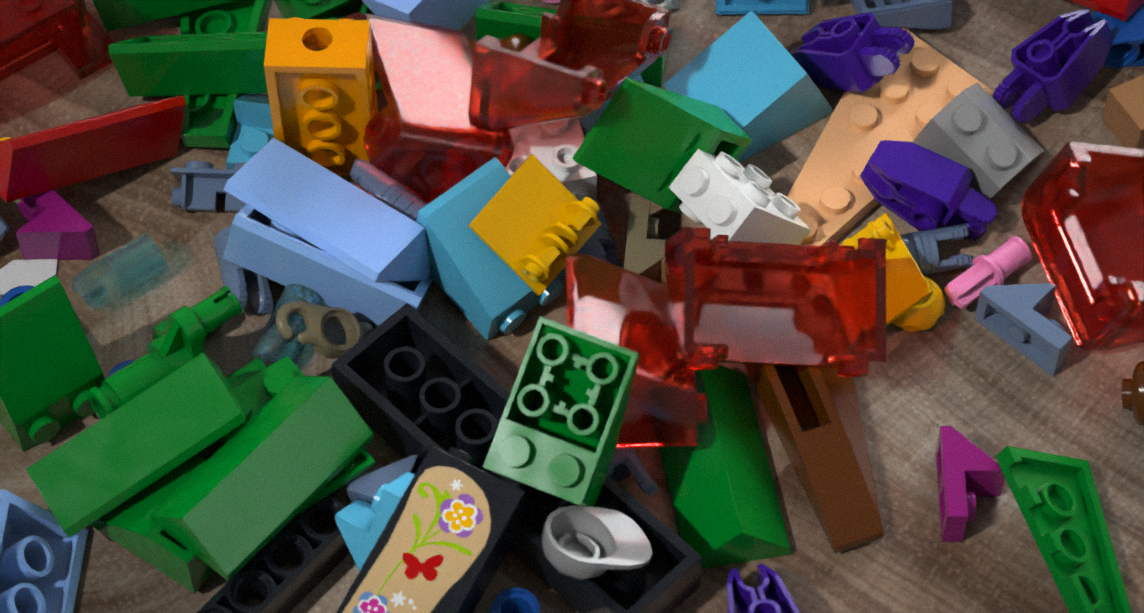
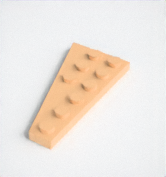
[787,26,994,271]

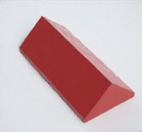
[0,95,186,203]

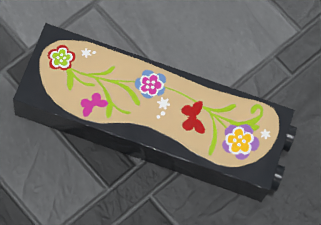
[336,446,532,613]

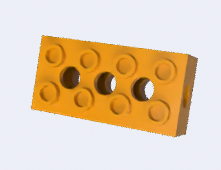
[264,17,381,181]

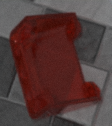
[468,0,673,132]
[342,12,514,204]
[1021,141,1144,351]
[664,227,886,377]
[565,254,707,447]

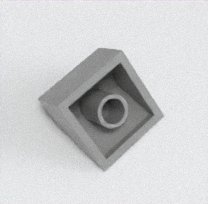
[912,82,1044,201]

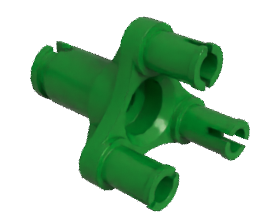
[86,285,267,420]

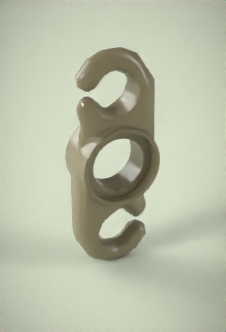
[276,300,373,359]

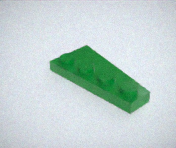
[180,0,272,148]
[995,446,1132,613]

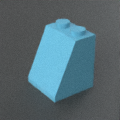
[664,10,833,163]
[416,157,568,341]

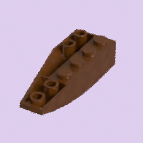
[717,259,884,553]

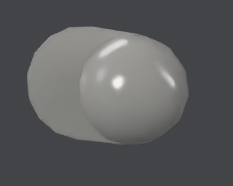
[541,505,653,580]

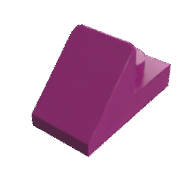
[16,190,100,260]
[935,426,1005,542]

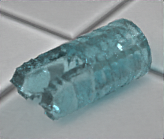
[71,233,168,310]
[253,284,325,367]

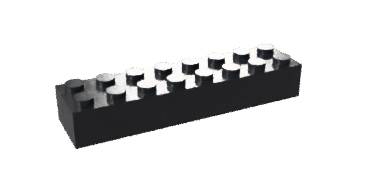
[332,303,702,613]

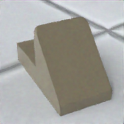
[622,197,686,306]

